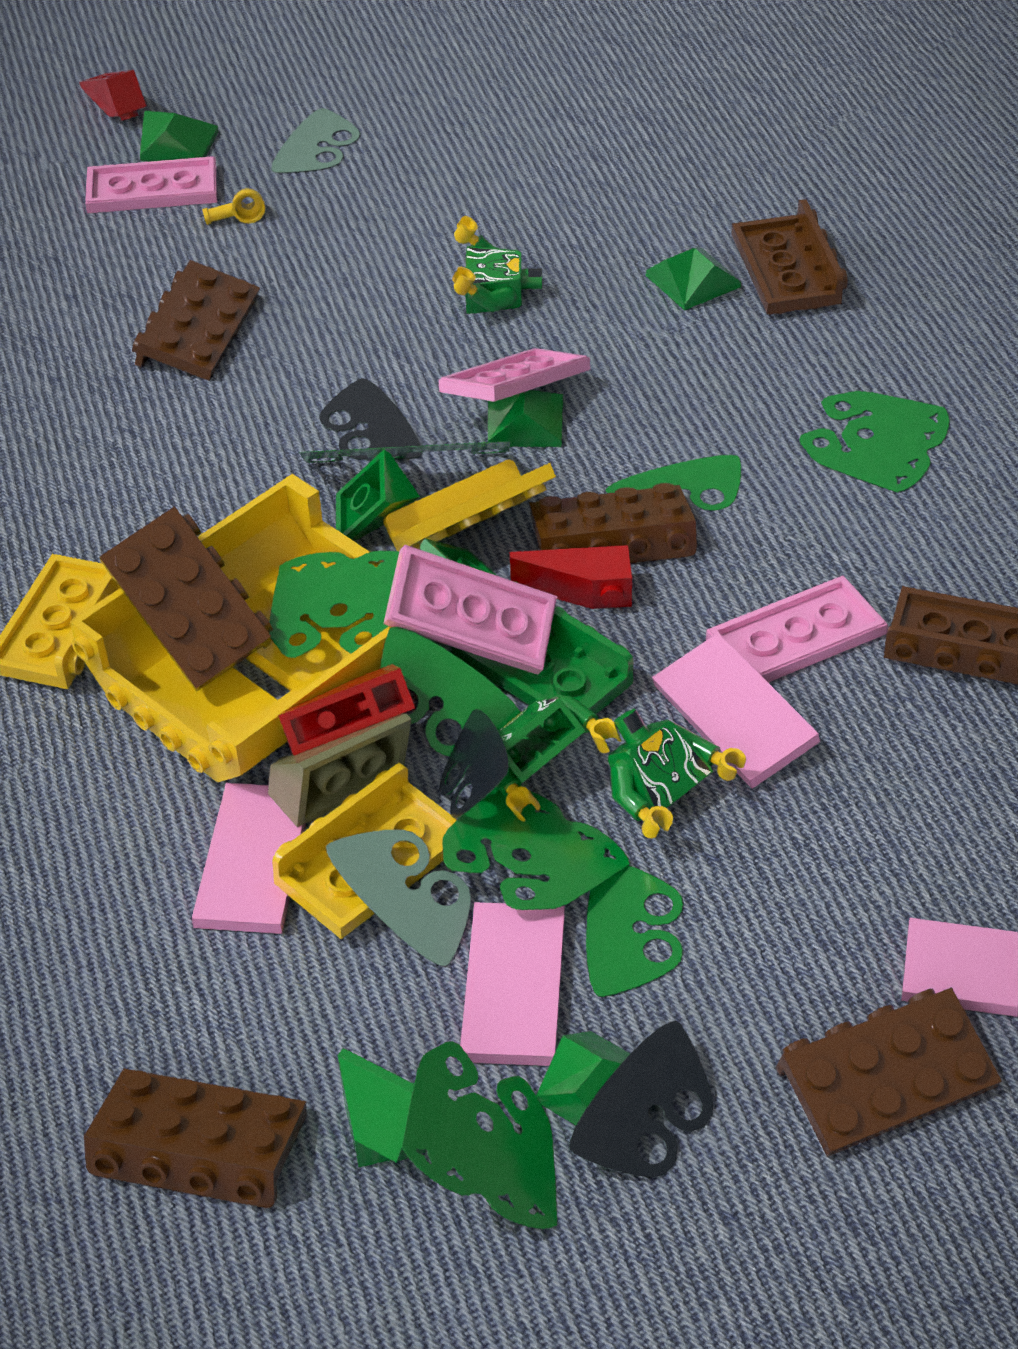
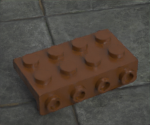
[731,199,848,315]
[132,260,260,381]
[529,483,697,563]
[99,506,273,692]
[883,586,1018,684]
[775,987,1002,1157]
[84,1068,307,1208]

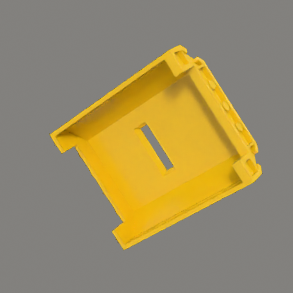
[70,474,391,783]

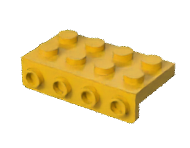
[383,459,556,552]
[0,554,120,689]
[272,763,457,939]

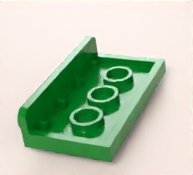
[451,581,634,714]

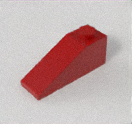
[79,70,146,121]
[509,545,632,609]
[278,664,415,756]

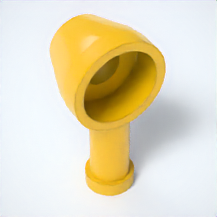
[202,188,265,225]

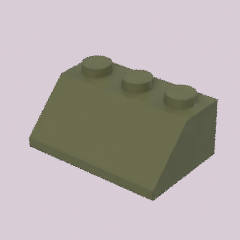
[268,714,411,827]

